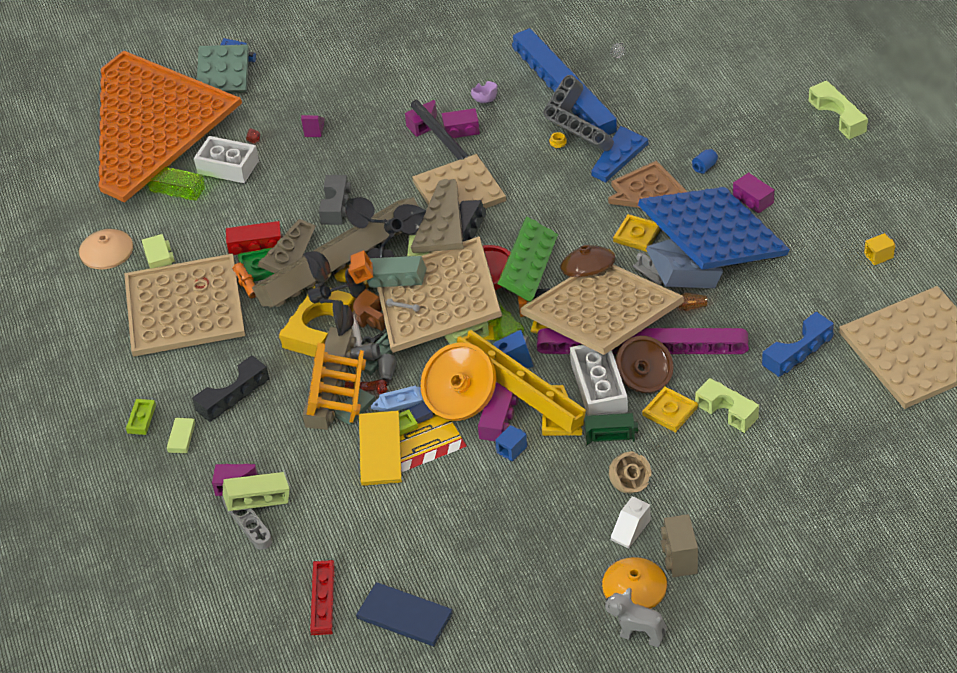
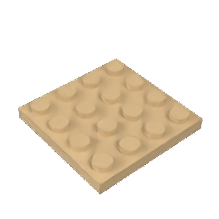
[413,154,506,208]

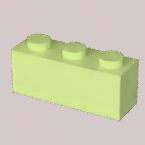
[223,472,289,511]

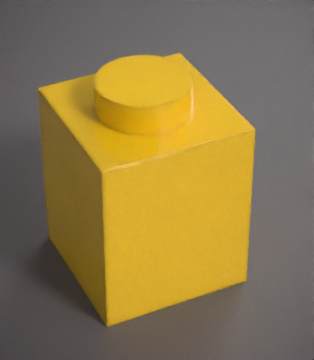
[864,233,895,266]

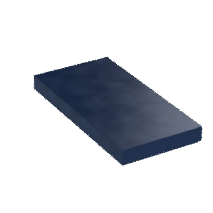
[356,582,453,647]

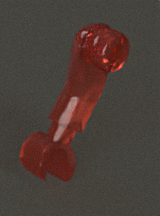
[345,379,388,394]

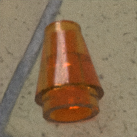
[679,292,707,311]

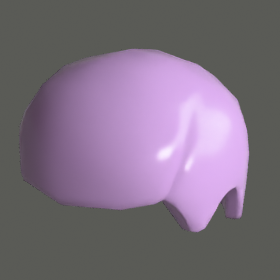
[471,81,498,103]

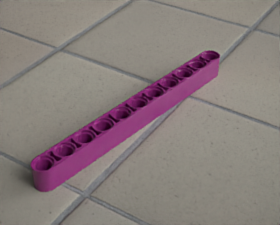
[537,328,749,354]

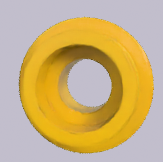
[549,132,567,148]

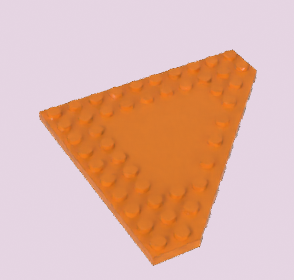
[99,51,242,203]

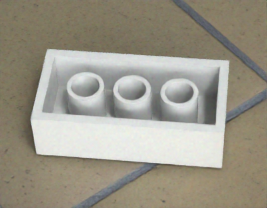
[570,345,628,416]

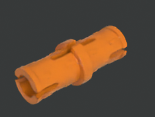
[232,262,256,298]

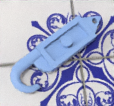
[371,385,424,412]

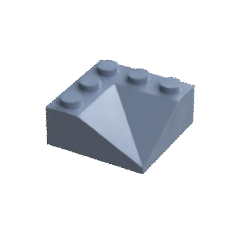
[646,239,723,288]

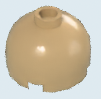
[609,451,651,494]

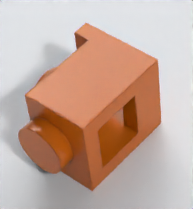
[348,250,373,284]

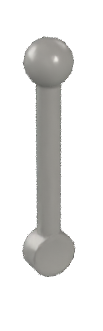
[386,299,420,312]

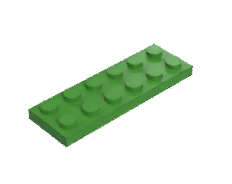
[497,216,558,302]

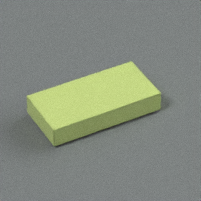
[167,418,195,453]

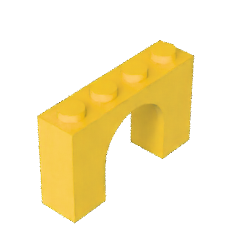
[279,286,356,357]

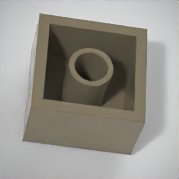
[660,514,698,578]

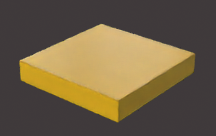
[613,214,661,252]
[642,387,698,433]

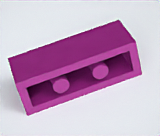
[478,383,519,441]

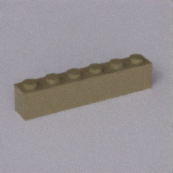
[302,327,357,430]

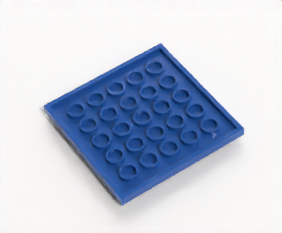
[638,187,790,270]

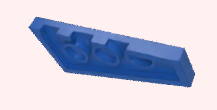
[591,126,649,183]

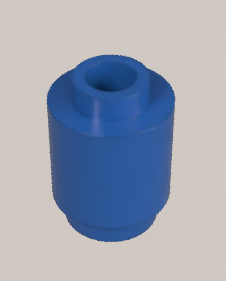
[692,149,718,173]

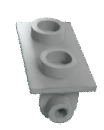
[633,252,663,285]

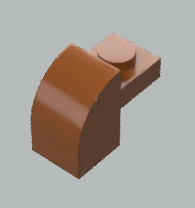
[353,289,386,331]

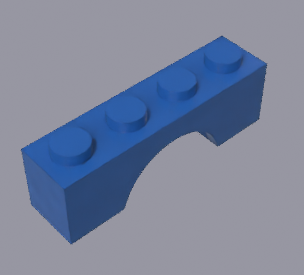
[762,311,834,377]

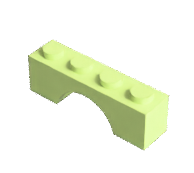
[809,80,868,139]

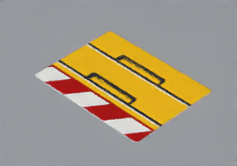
[400,414,466,472]

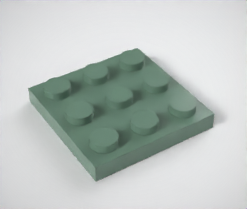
[197,45,249,93]

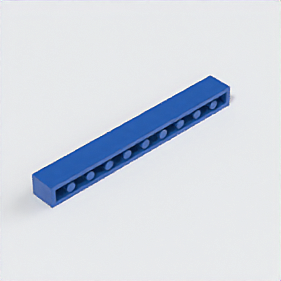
[512,28,617,135]

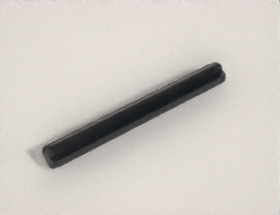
[411,99,469,160]

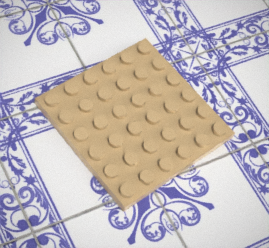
[377,237,502,353]
[124,254,245,357]
[521,265,684,355]
[839,286,957,409]

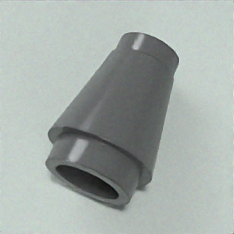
[351,342,381,361]
[378,354,397,384]

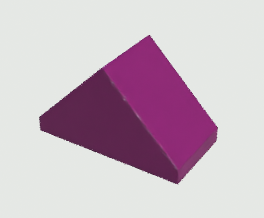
[301,115,325,137]

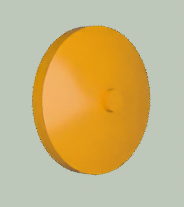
[421,342,496,421]

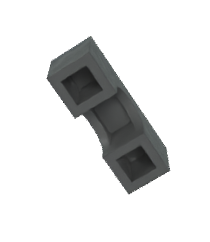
[319,175,351,225]

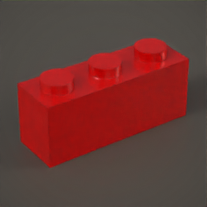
[226,221,282,255]

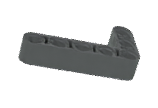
[543,75,614,151]

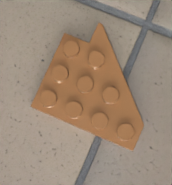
[608,161,687,208]

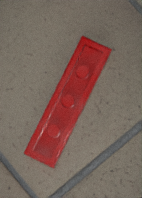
[310,560,335,636]

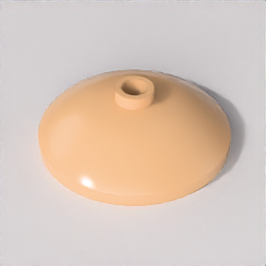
[79,229,133,269]

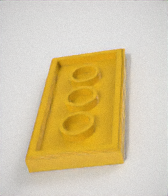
[359,411,402,486]

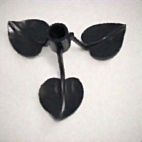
[345,197,426,258]
[303,251,366,336]

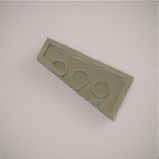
[258,219,316,273]

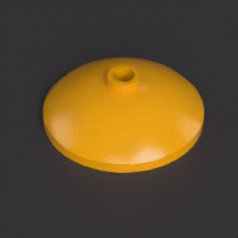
[602,557,667,609]

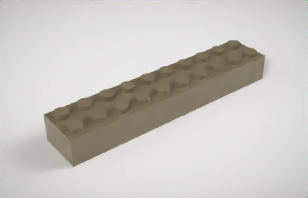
[252,197,419,308]

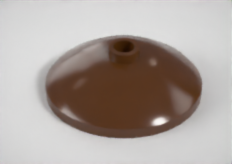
[560,245,616,277]
[616,336,673,393]

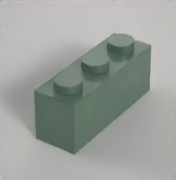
[367,256,427,288]

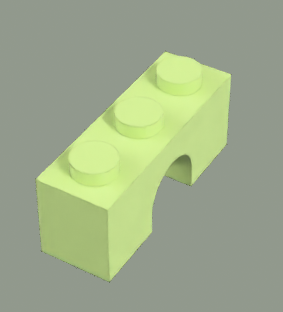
[695,378,759,433]

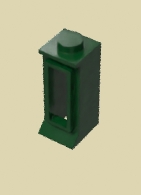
[585,413,638,446]

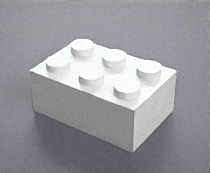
[194,136,259,183]

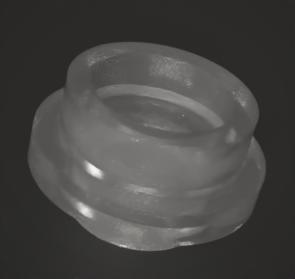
[610,43,626,58]

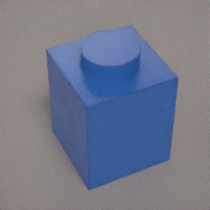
[495,425,527,462]

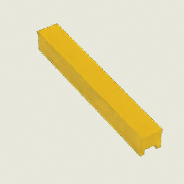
[457,330,586,434]

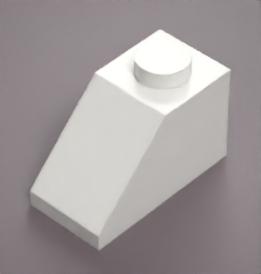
[611,496,651,549]

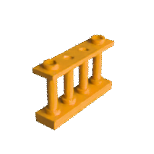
[306,343,366,423]

